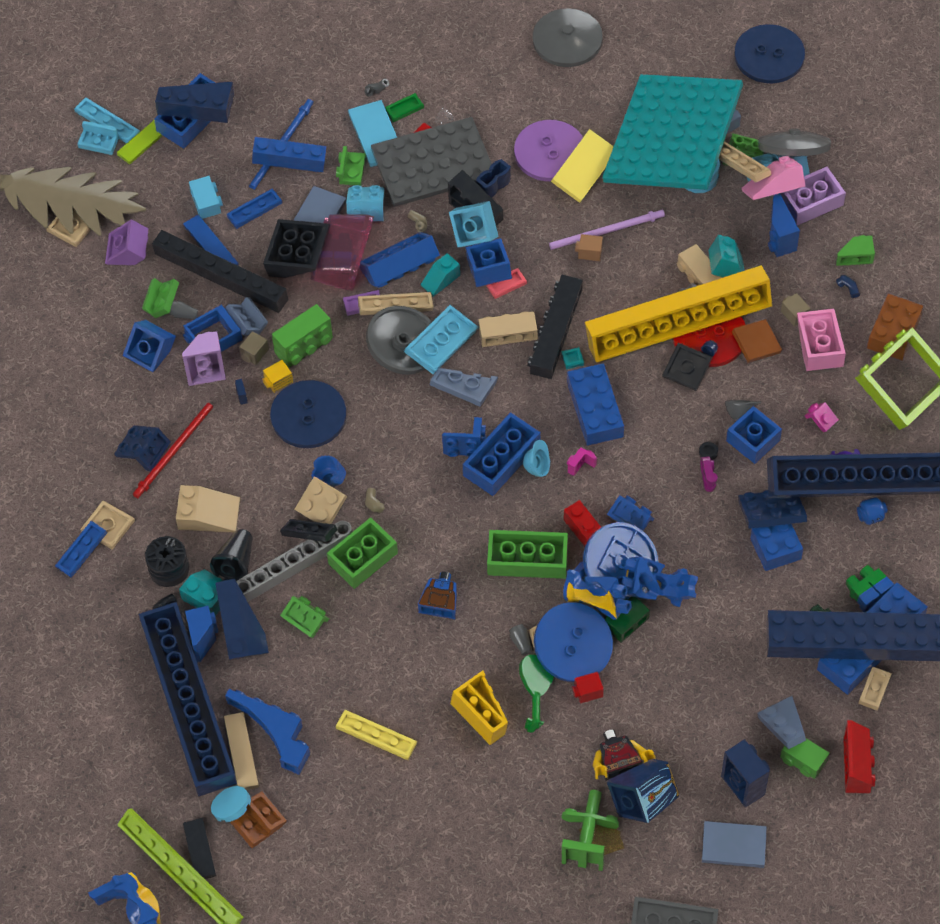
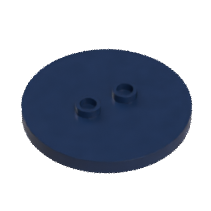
[734,24,805,84]
[270,380,346,448]

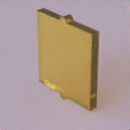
[579,825,625,855]

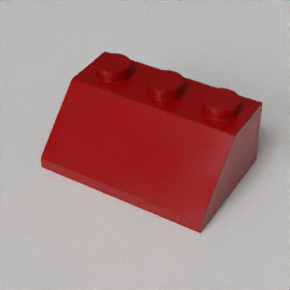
[843,720,875,793]

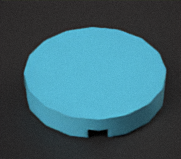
[211,786,251,822]

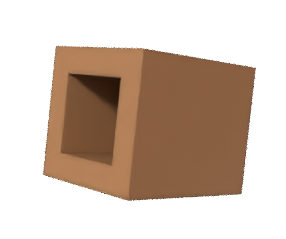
[575,234,603,261]

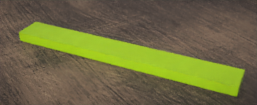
[117,808,244,924]

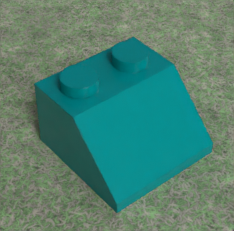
[708,234,745,278]
[179,569,224,616]

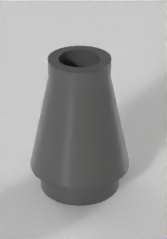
[170,300,198,320]
[509,624,533,655]

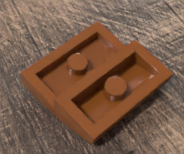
[230,791,287,848]

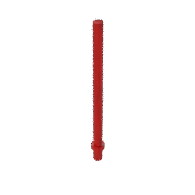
[133,403,213,499]

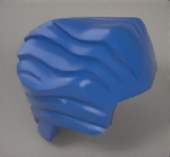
[311,456,346,487]

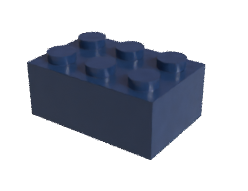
[721,739,770,808]

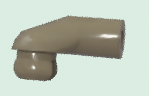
[408,210,428,232]
[365,488,384,513]

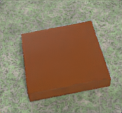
[732,319,782,363]

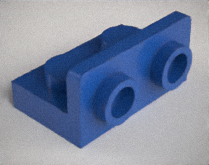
[607,495,655,531]

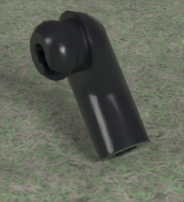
[152,594,177,610]

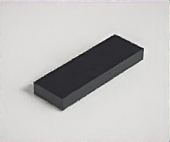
[280,519,337,542]
[183,818,216,879]

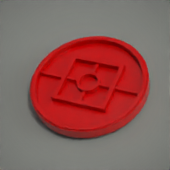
[672,316,746,367]

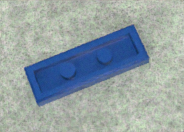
[227,188,282,229]
[55,521,107,578]

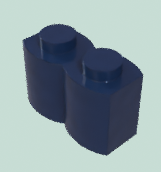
[476,159,511,198]

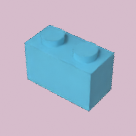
[189,176,223,219]

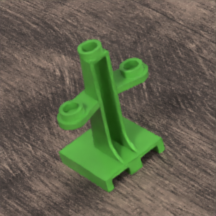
[562,790,619,871]

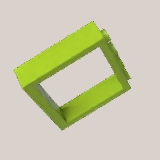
[855,327,940,430]

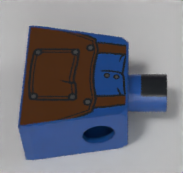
[418,571,457,619]

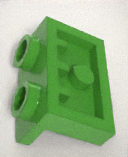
[336,146,366,186]
[142,278,179,318]
[280,596,329,638]

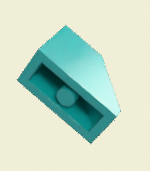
[421,253,460,297]

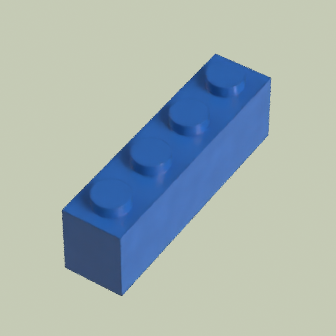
[252,137,326,172]

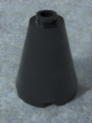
[209,529,253,581]

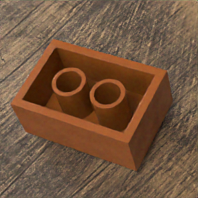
[867,294,923,361]

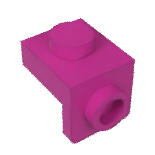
[805,402,839,432]
[567,447,597,476]

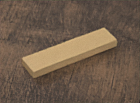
[358,292,434,315]
[224,712,259,790]

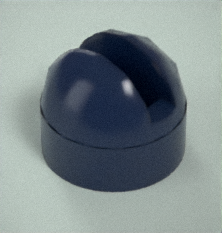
[701,340,718,357]

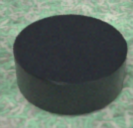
[699,442,718,460]

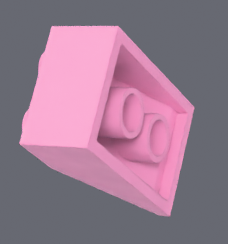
[742,156,805,200]
[797,309,846,371]

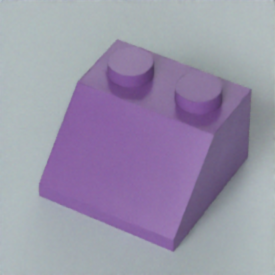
[105,219,148,265]

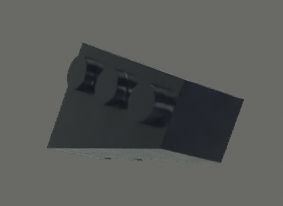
[448,170,504,226]

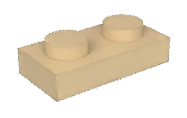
[859,667,892,711]

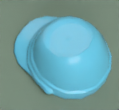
[523,440,550,477]

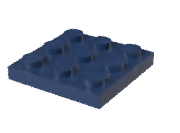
[738,490,807,529]

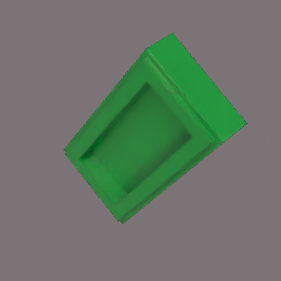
[385,93,424,122]

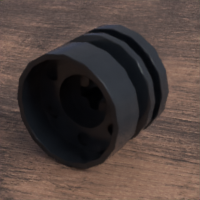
[145,536,189,587]

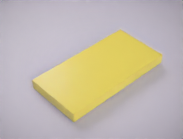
[551,129,613,203]

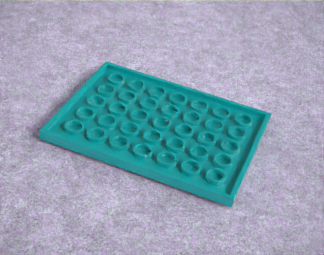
[602,74,743,190]

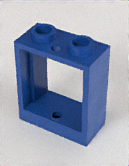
[183,305,243,352]

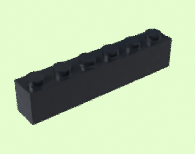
[527,274,583,379]

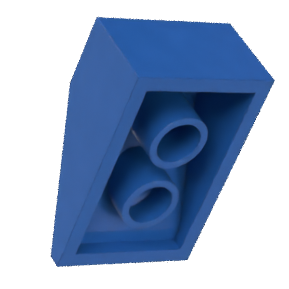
[768,193,800,257]

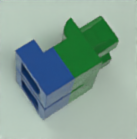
[846,565,895,612]

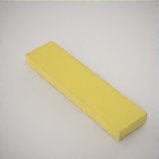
[336,710,417,760]

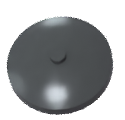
[533,8,603,67]
[758,128,831,156]
[366,306,432,375]

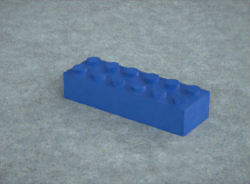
[817,583,928,695]

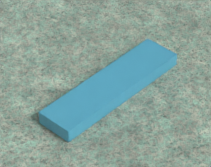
[74,97,140,143]

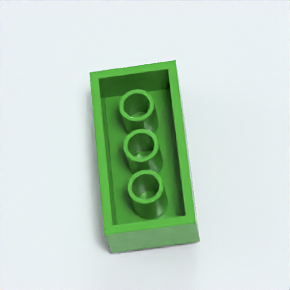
[487,530,568,579]

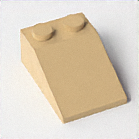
[176,485,240,532]

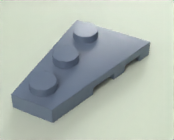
[430,368,498,407]
[757,696,806,749]

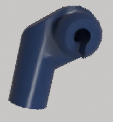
[836,275,860,298]

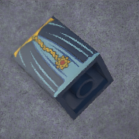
[607,759,679,823]

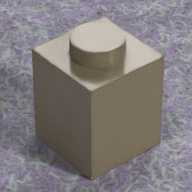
[781,293,811,327]
[239,331,269,365]

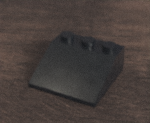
[263,219,330,278]

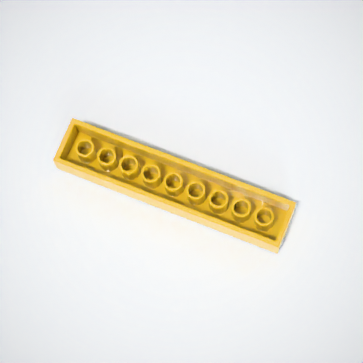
[585,265,772,363]

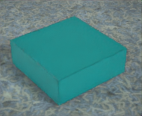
[561,347,584,370]

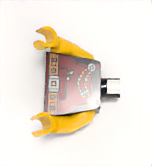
[593,730,656,781]

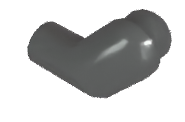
[364,78,389,96]

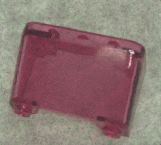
[310,214,374,291]

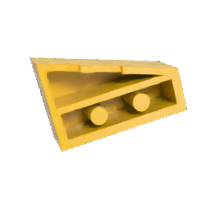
[450,671,508,745]

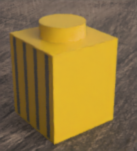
[262,360,293,393]

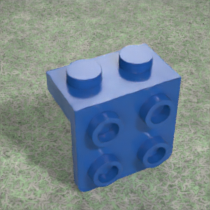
[442,417,486,457]

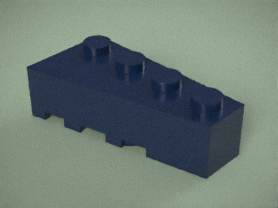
[155,82,234,123]

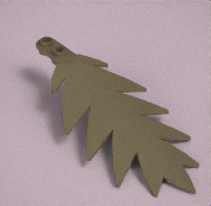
[0,167,146,236]

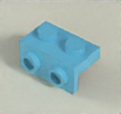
[78,121,119,155]

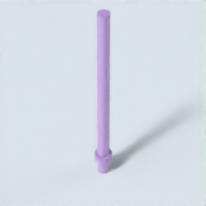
[549,210,665,250]

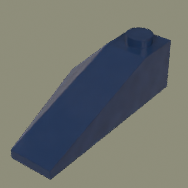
[215,579,269,660]

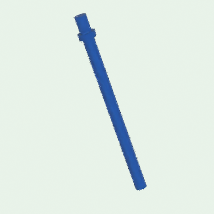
[249,99,313,190]

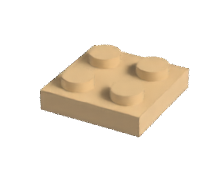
[294,476,347,524]

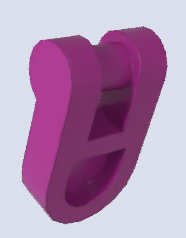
[700,457,718,492]

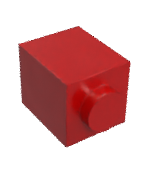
[572,672,604,704]

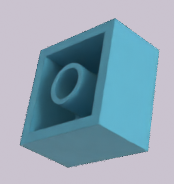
[449,201,499,247]

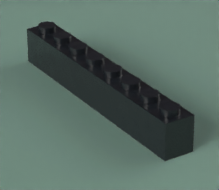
[152,230,289,313]

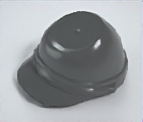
[725,400,761,420]

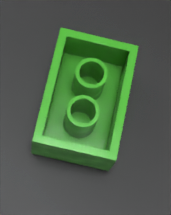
[272,304,333,368]
[327,517,398,589]

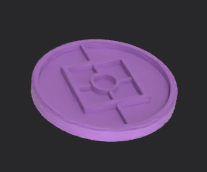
[514,120,583,181]

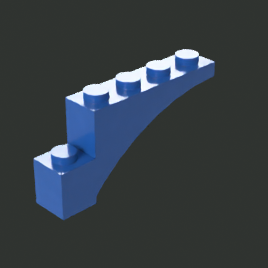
[225,689,310,775]

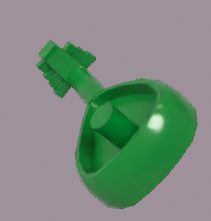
[519,655,554,733]

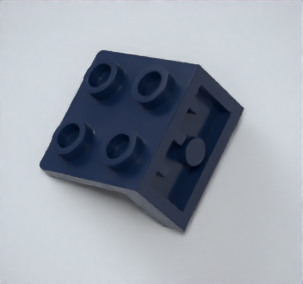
[114,425,171,471]

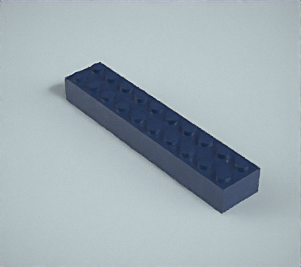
[767,453,940,498]
[138,602,237,797]
[766,610,940,661]

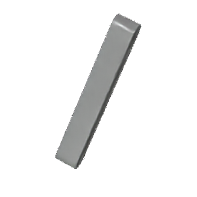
[236,521,352,602]

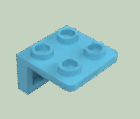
[346,185,384,221]

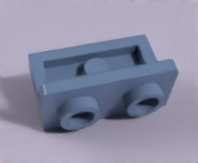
[225,297,268,335]

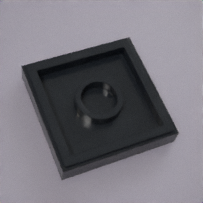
[662,343,713,391]

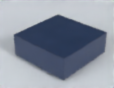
[235,379,248,405]

